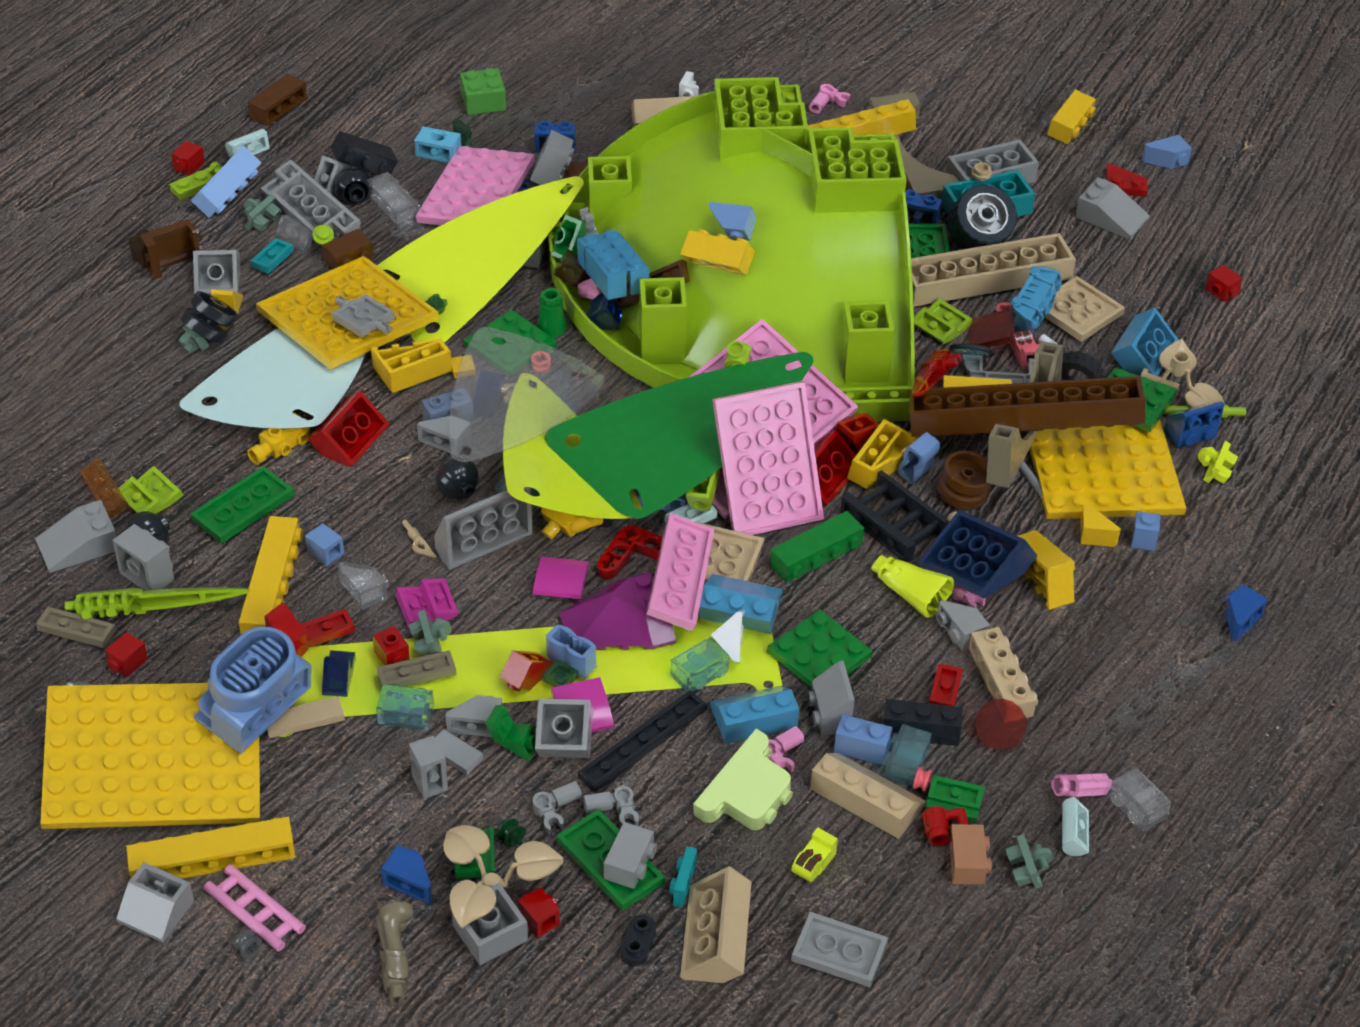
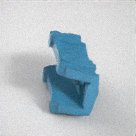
[1011,266,1062,336]

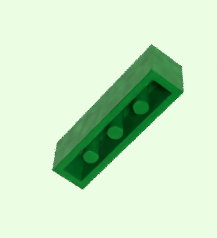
[770,511,864,583]

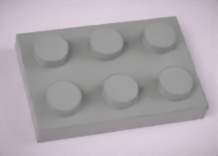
[791,912,888,987]

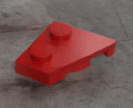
[1106,163,1148,197]

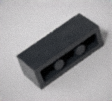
[330,131,398,177]
[883,699,963,746]

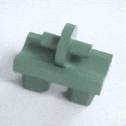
[244,194,281,232]
[409,609,452,657]
[1005,834,1053,889]

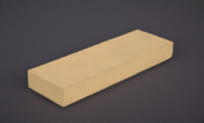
[267,696,345,738]

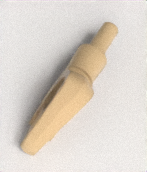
[402,520,436,558]

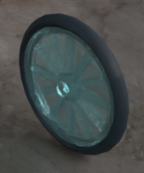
[949,343,995,358]

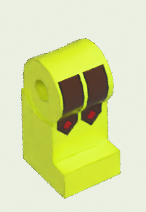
[791,827,838,882]

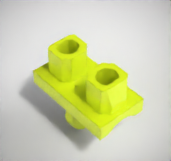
[1198,441,1238,484]

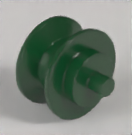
[497,818,526,848]

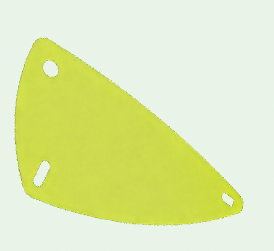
[377,176,584,343]
[503,373,642,519]

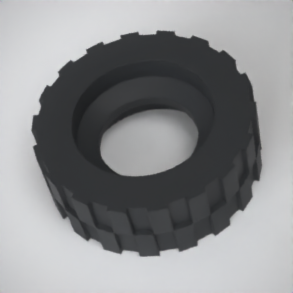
[1061,351,1104,381]

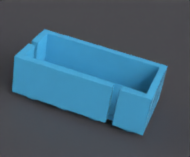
[577,230,649,300]

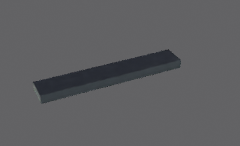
[578,690,707,793]

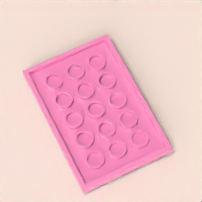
[416,146,535,225]
[712,381,824,535]

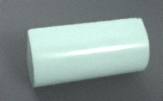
[225,129,270,159]
[1062,797,1089,856]

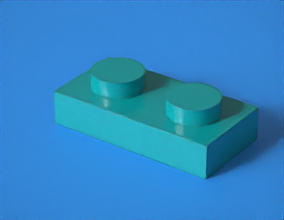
[250,238,294,274]
[669,847,697,908]

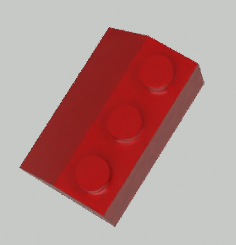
[308,390,390,467]
[814,429,856,506]

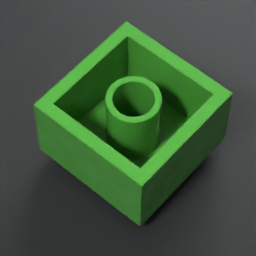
[460,68,506,115]

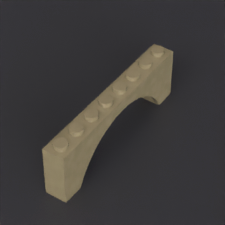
[866,92,959,199]
[986,341,1064,488]

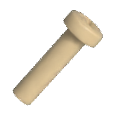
[1140,368,1180,391]

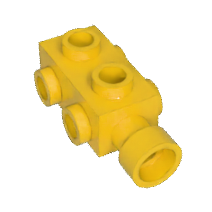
[247,413,310,465]

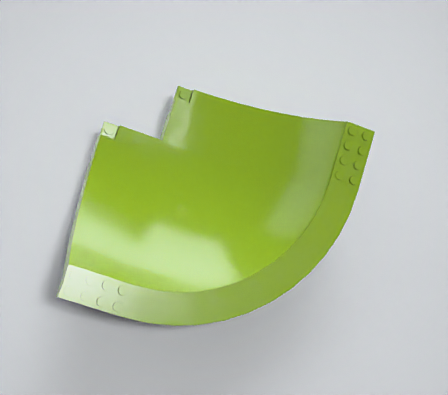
[548,77,915,422]

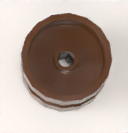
[937,451,992,510]

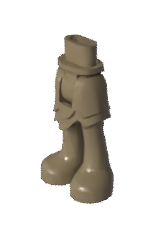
[376,902,413,1005]

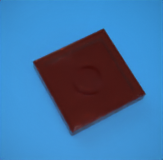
[969,308,1016,352]

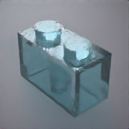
[671,637,729,692]
[376,684,434,730]
[882,724,932,787]

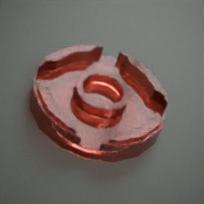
[975,699,1027,750]

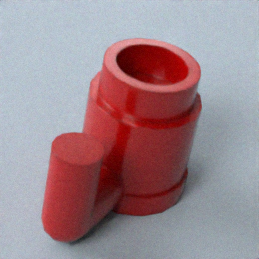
[921,806,969,846]

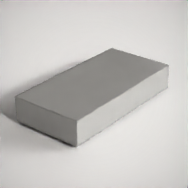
[435,729,484,775]

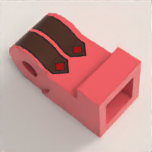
[1009,330,1040,369]

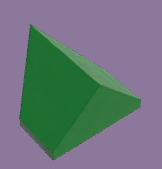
[551,215,586,259]

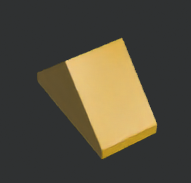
[211,289,243,314]
[1080,502,1121,547]

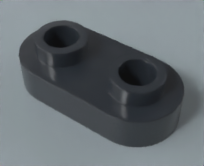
[621,915,656,967]

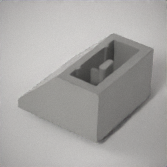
[116,862,194,943]

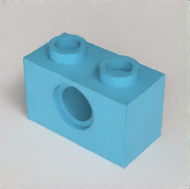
[414,126,461,163]

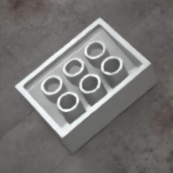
[434,487,533,570]

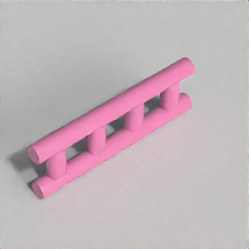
[204,865,306,952]

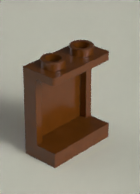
[140,219,203,280]

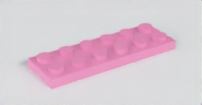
[646,513,715,631]

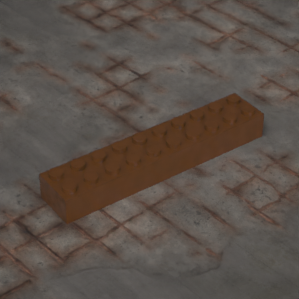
[909,376,1145,437]

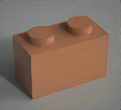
[949,824,992,885]

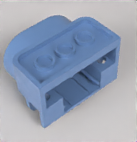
[194,627,312,754]

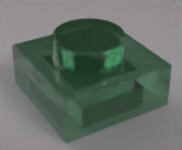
[452,119,472,146]
[543,659,578,687]

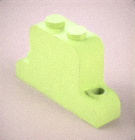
[693,728,793,830]

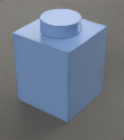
[1131,511,1160,551]
[305,523,344,566]

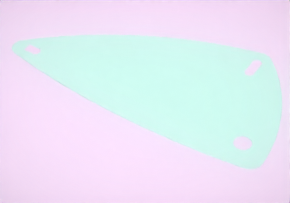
[180,328,365,428]

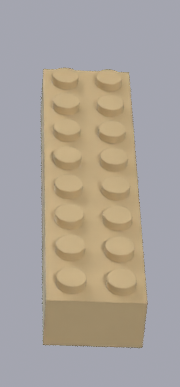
[911,233,1076,307]

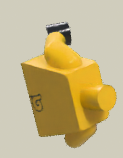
[541,507,614,540]

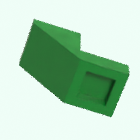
[485,705,536,761]

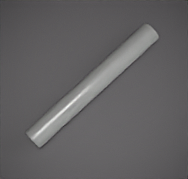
[1019,461,1042,499]

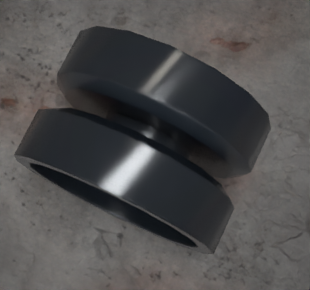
[181,291,239,343]

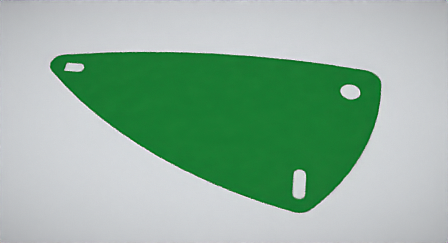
[545,352,813,519]

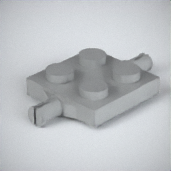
[332,294,395,338]

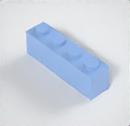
[191,145,261,218]

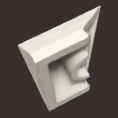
[711,610,745,662]

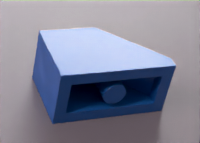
[1225,584,1268,641]
[381,845,432,905]

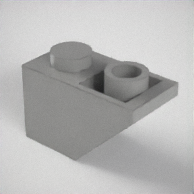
[936,600,990,651]

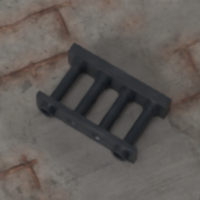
[840,470,949,563]

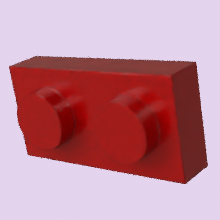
[300,609,355,648]
[929,663,963,706]

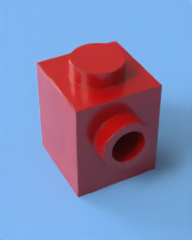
[171,141,205,176]
[1205,265,1242,302]
[372,626,410,666]
[105,632,148,678]
[518,887,560,938]

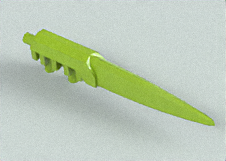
[65,588,249,620]

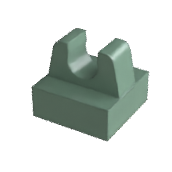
[179,325,209,353]

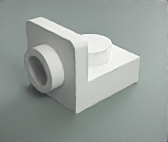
[679,71,699,97]

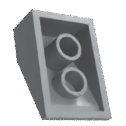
[1076,177,1150,240]
[35,500,117,573]

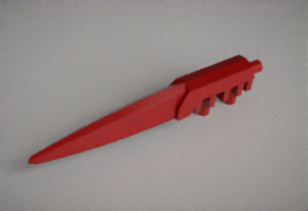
[912,349,962,397]

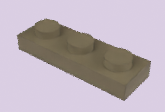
[36,607,116,648]
[376,650,456,692]

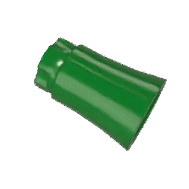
[537,288,567,338]

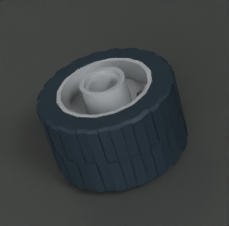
[947,184,1017,250]

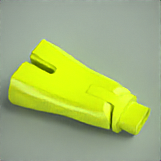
[871,555,954,618]

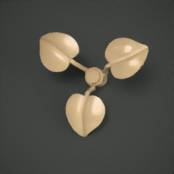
[1159,339,1225,408]
[443,825,564,928]

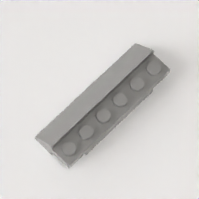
[261,160,361,246]

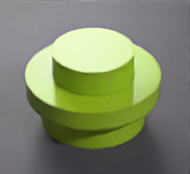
[313,225,334,245]

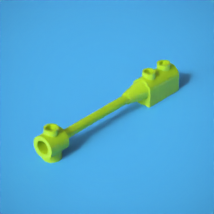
[686,341,752,511]

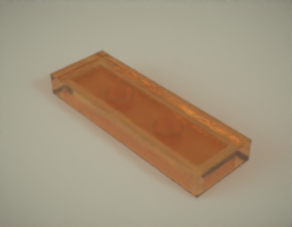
[80,457,128,519]

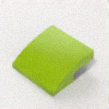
[914,298,973,344]
[115,466,184,514]

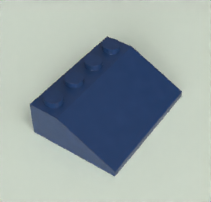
[916,510,1037,599]

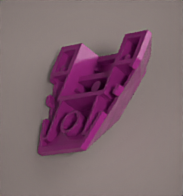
[559,573,676,650]

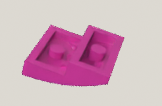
[533,556,589,599]
[395,578,459,629]
[551,677,614,732]

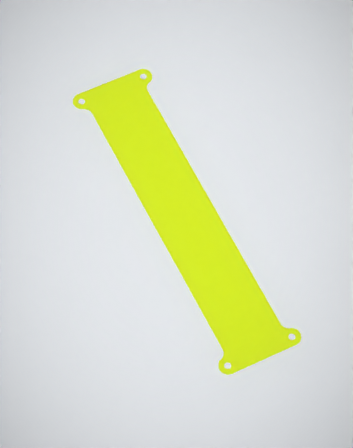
[278,615,782,737]

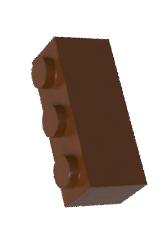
[248,74,307,126]

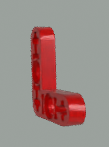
[597,525,663,579]

